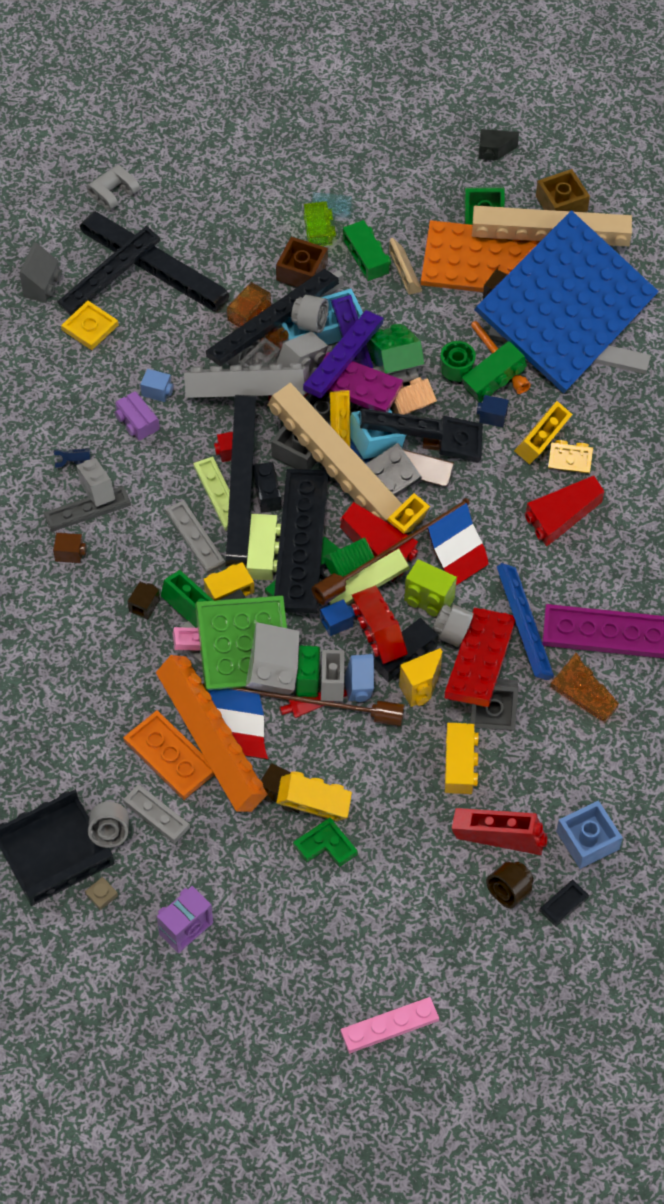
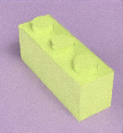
[247,514,281,580]

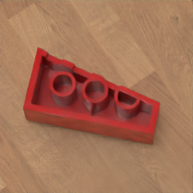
[351,585,408,664]

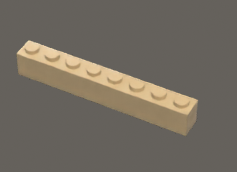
[472,206,632,246]
[268,382,402,523]

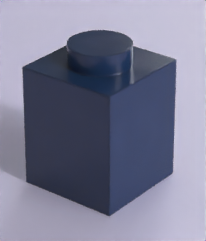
[476,395,509,428]

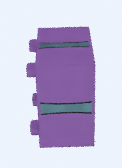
[157,886,213,953]

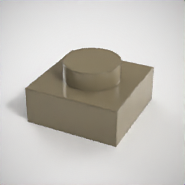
[85,877,118,910]

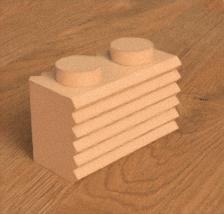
[391,377,437,415]

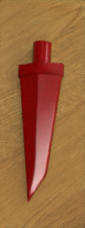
[279,690,347,718]

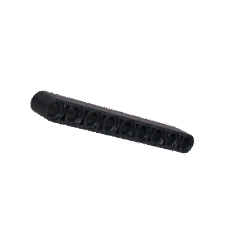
[79,211,229,312]
[226,394,256,568]

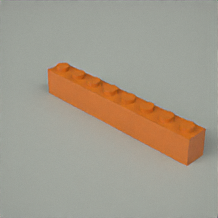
[156,655,268,812]

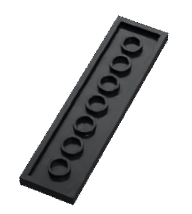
[274,469,329,614]

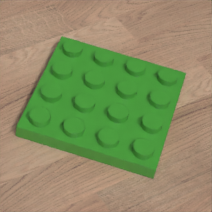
[195,596,287,691]

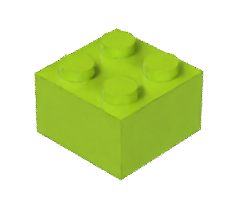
[404,559,457,617]

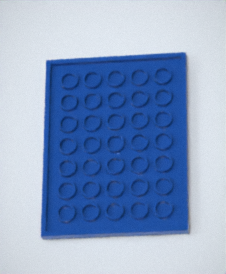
[474,210,659,394]

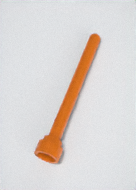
[471,321,531,394]

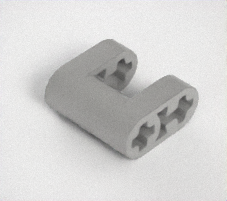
[86,165,140,211]

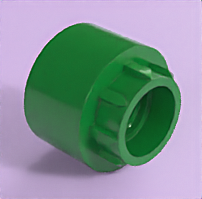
[440,341,476,382]

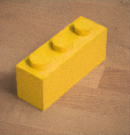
[514,401,573,465]
[445,723,479,794]
[277,771,352,821]

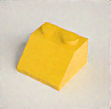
[399,648,443,707]

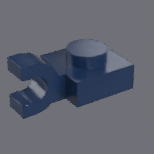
[54,448,91,468]

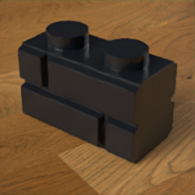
[253,462,281,513]

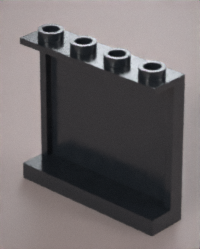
[0,789,115,906]

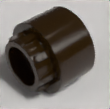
[486,862,534,909]

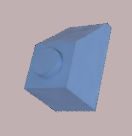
[344,654,374,702]

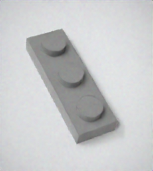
[123,784,190,844]

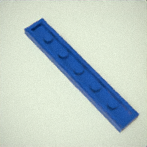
[497,563,554,680]

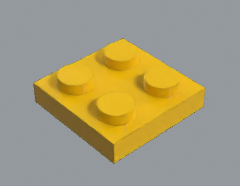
[61,301,119,350]

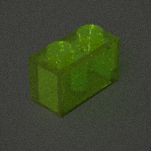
[303,201,336,246]

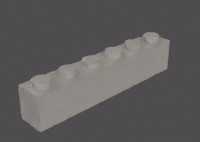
[184,363,309,398]

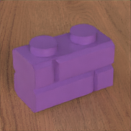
[115,391,160,441]

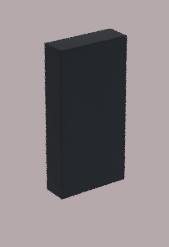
[539,879,589,927]

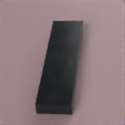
[359,409,443,440]

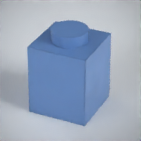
[140,369,174,402]

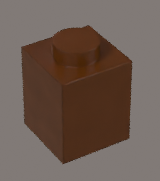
[53,532,87,563]

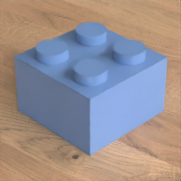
[556,800,623,869]

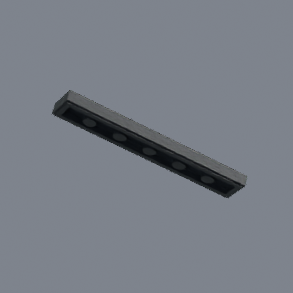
[57,225,161,316]

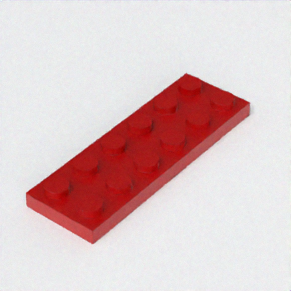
[444,607,516,707]

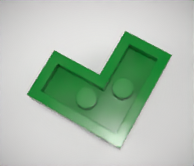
[293,817,358,867]

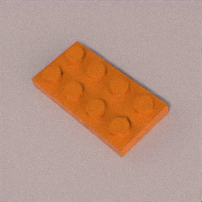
[123,710,215,800]

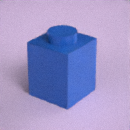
[320,599,355,636]

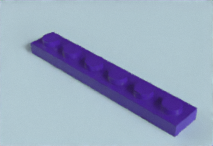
[303,310,384,399]

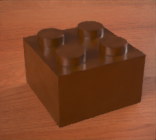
[276,237,328,287]

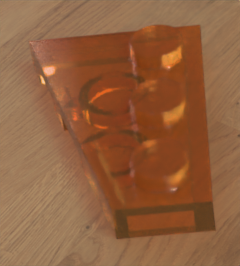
[550,653,619,723]

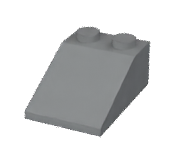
[245,622,299,695]

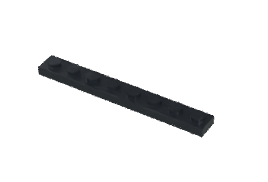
[206,269,339,366]

